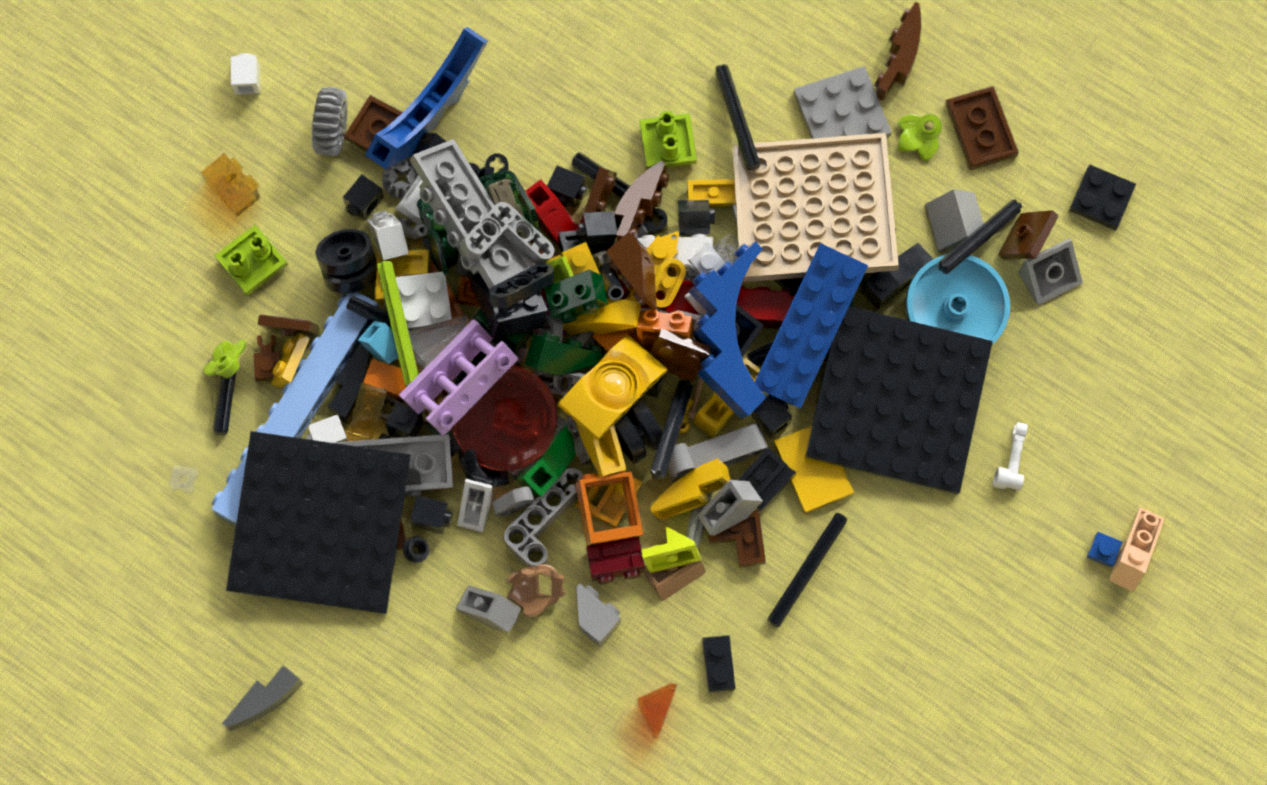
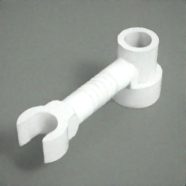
[993,422,1028,490]

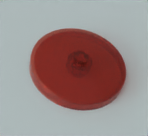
[452,365,558,471]

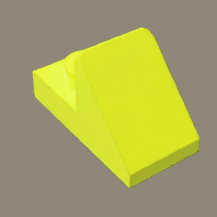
[642,527,701,573]

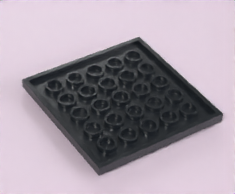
[804,306,993,494]
[226,431,411,614]

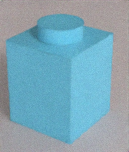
[358,321,398,364]

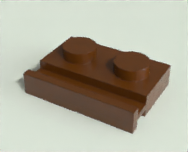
[584,167,617,213]

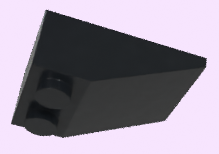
[467,271,548,339]

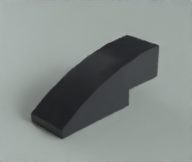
[328,344,373,425]

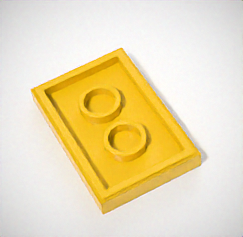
[774,426,854,514]

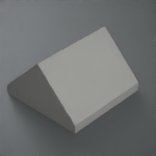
[925,189,988,252]
[1018,239,1083,305]

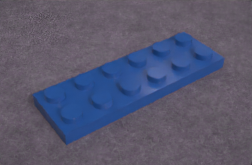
[755,243,868,409]

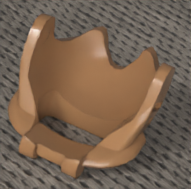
[506,564,565,617]

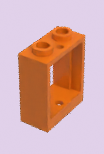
[575,471,643,546]

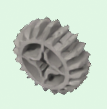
[312,87,348,156]

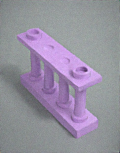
[399,319,518,436]

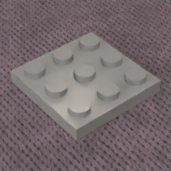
[793,66,892,139]

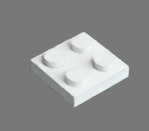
[396,271,452,330]

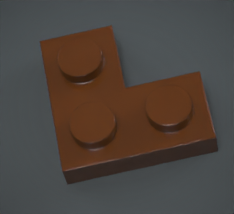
[707,510,766,567]

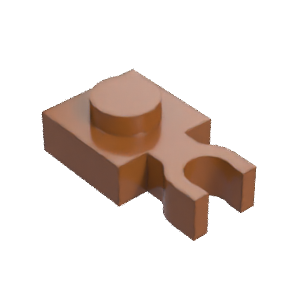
[254,334,281,381]

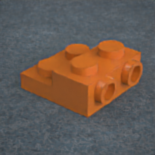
[636,309,694,352]

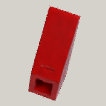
[521,179,576,248]

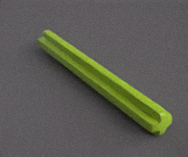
[377,261,419,387]

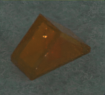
[637,683,677,739]

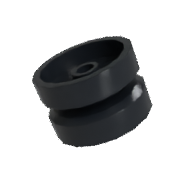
[315,229,377,293]
[614,399,662,464]

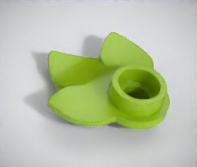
[897,114,942,162]
[203,339,246,378]

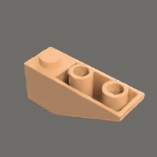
[1109,507,1164,592]

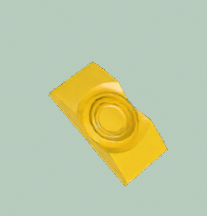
[558,335,668,440]

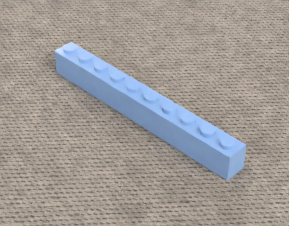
[212,291,379,526]

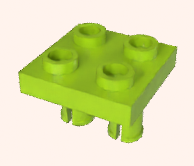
[639,111,697,170]
[214,224,288,296]

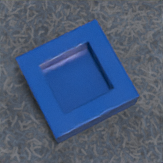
[1087,532,1123,568]

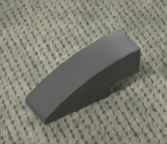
[222,666,303,731]

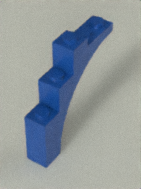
[365,27,488,169]
[688,241,766,419]

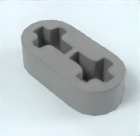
[492,487,534,516]

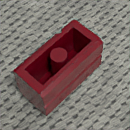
[586,537,645,584]

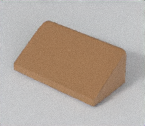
[644,561,706,601]

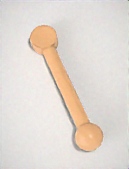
[688,376,704,421]

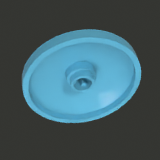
[905,255,1010,344]

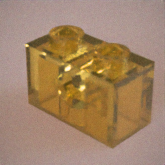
[200,153,261,217]

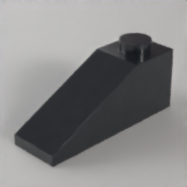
[861,243,933,310]

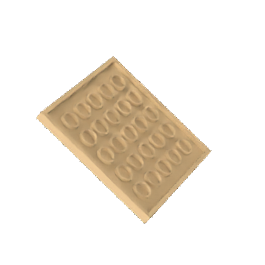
[733,133,899,282]

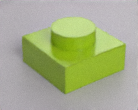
[546,256,574,284]

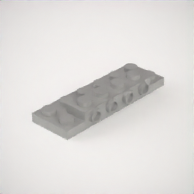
[409,139,533,289]
[333,434,453,496]

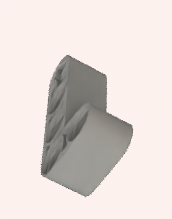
[667,424,768,483]
[504,468,583,568]

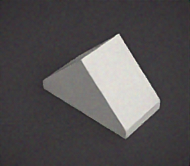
[457,479,494,532]

